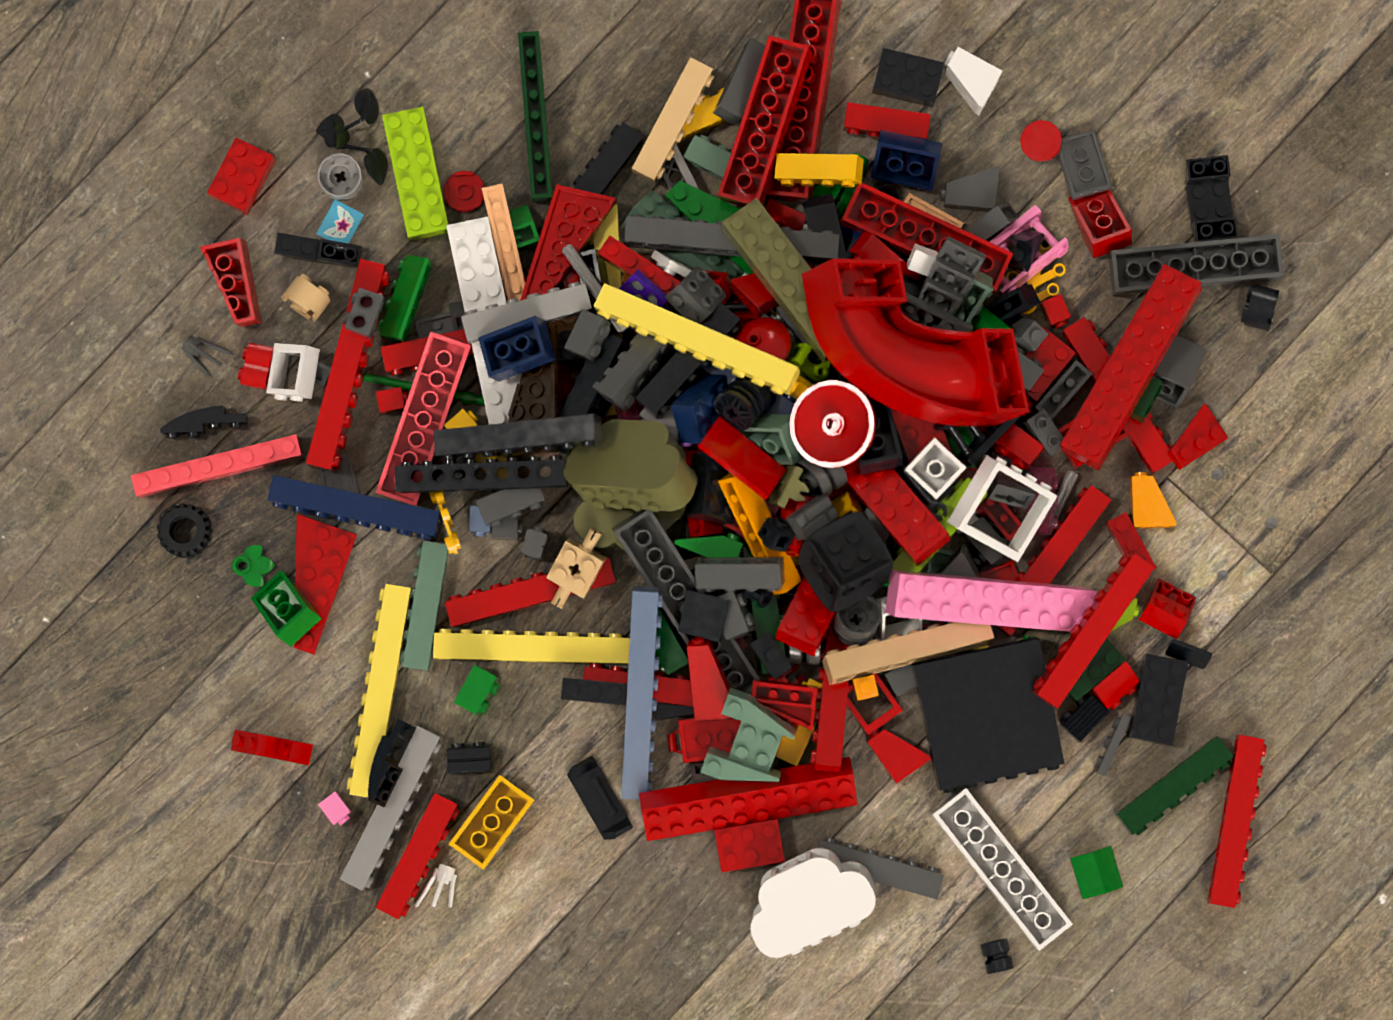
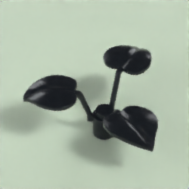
[315,88,388,186]

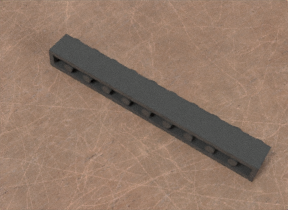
[624,214,839,264]

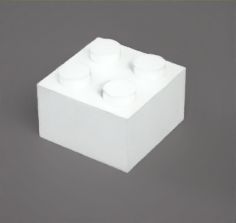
[904,437,966,499]

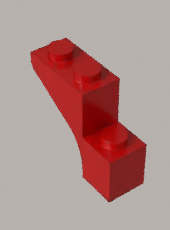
[231,729,313,765]

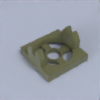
[767,465,809,508]

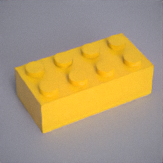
[449,775,535,870]

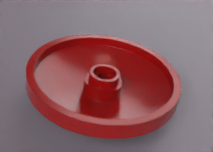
[790,381,876,468]

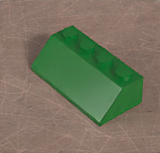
[377,255,432,343]

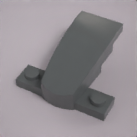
[899,236,986,332]

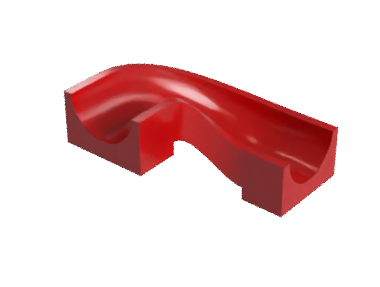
[801,258,1029,426]

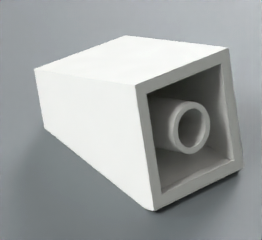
[944,47,1002,115]

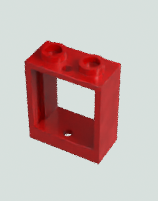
[847,673,903,736]

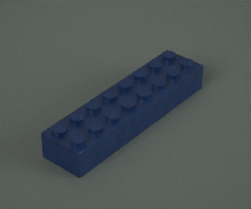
[267,475,442,541]

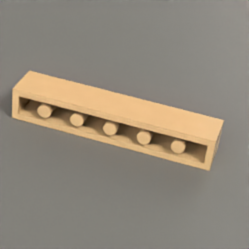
[632,57,715,183]

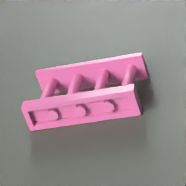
[990,205,1069,297]

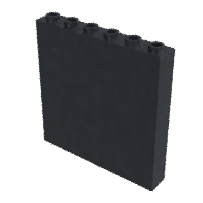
[912,637,1065,793]

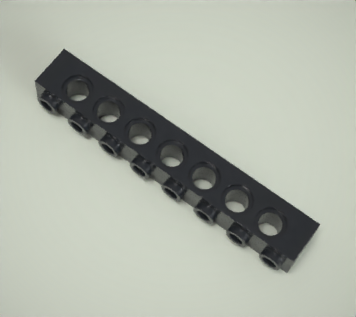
[395,456,568,494]

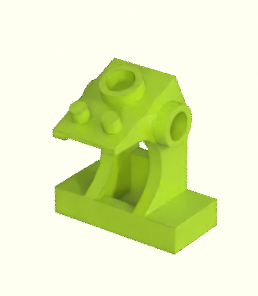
[785,343,831,383]

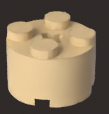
[281,274,331,322]

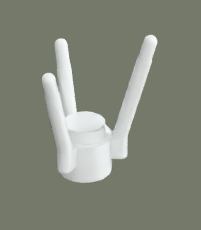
[414,864,457,908]

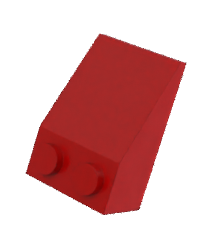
[1068,190,1132,259]

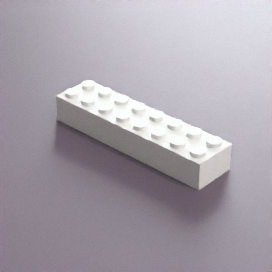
[931,788,1073,951]

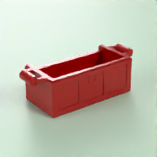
[667,718,741,763]

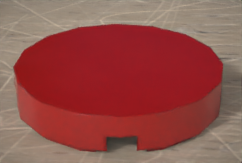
[1020,120,1062,162]
[443,171,484,213]

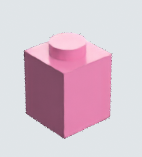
[318,792,352,826]

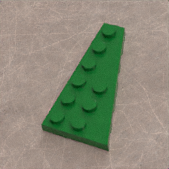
[665,181,754,275]

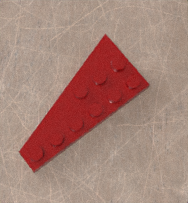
[520,184,617,301]
[294,514,357,655]

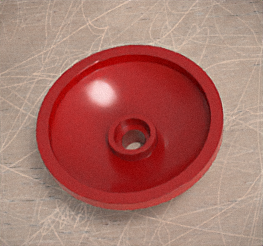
[733,317,792,361]

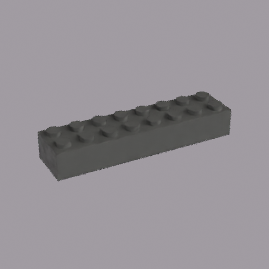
[1108,234,1284,296]

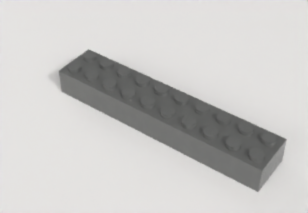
[611,509,760,694]

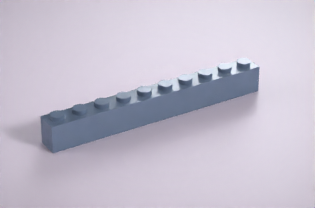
[621,586,663,800]

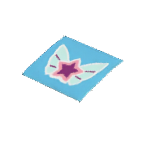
[316,199,364,244]

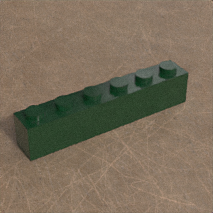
[1114,736,1234,836]

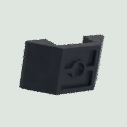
[1185,155,1239,242]

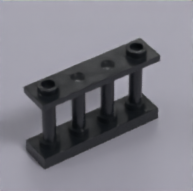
[933,416,1020,466]

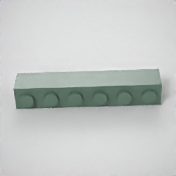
[400,541,449,671]

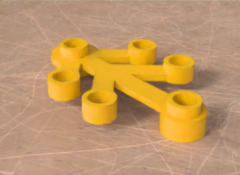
[1006,238,1066,315]
[429,491,461,554]

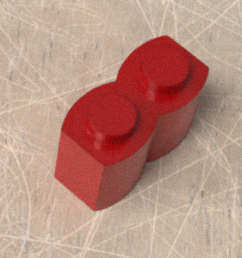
[238,343,274,391]

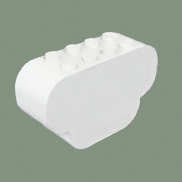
[751,848,876,958]

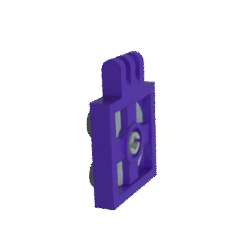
[618,269,671,312]

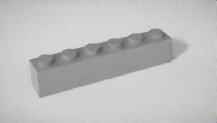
[461,282,592,344]

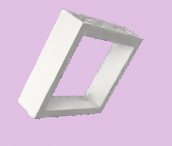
[947,455,1057,562]

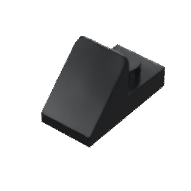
[1008,230,1045,272]

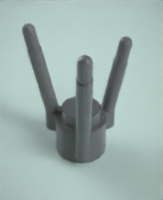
[182,335,232,377]

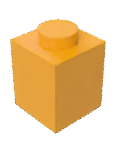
[852,675,879,701]

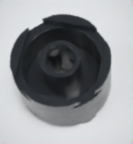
[1241,284,1280,331]

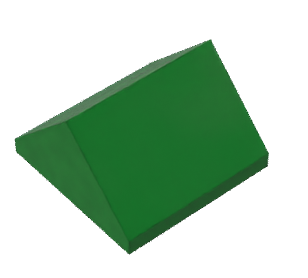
[1070,846,1123,899]

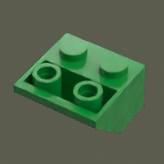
[490,205,539,252]

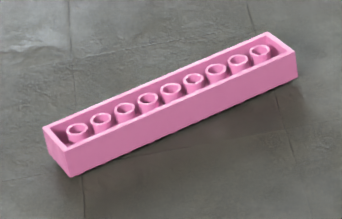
[885,570,1097,631]

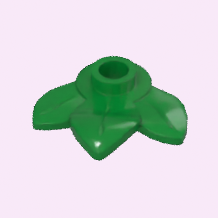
[232,545,275,587]

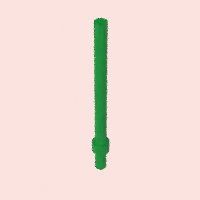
[364,373,485,406]

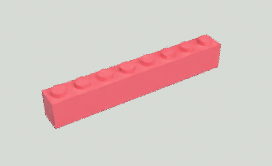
[131,434,304,498]

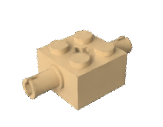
[546,528,607,608]

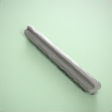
[562,244,627,333]

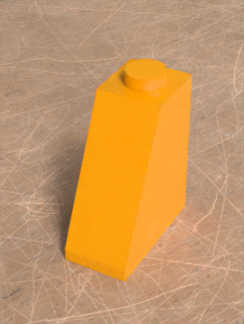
[1129,472,1176,529]

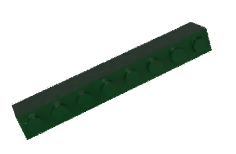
[518,31,553,203]

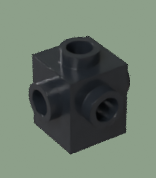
[758,517,796,552]

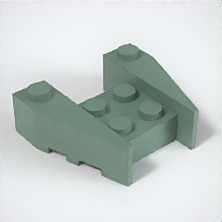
[700,688,796,782]

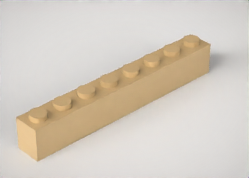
[822,621,994,685]

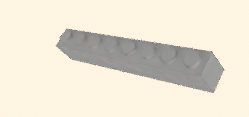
[340,726,443,891]

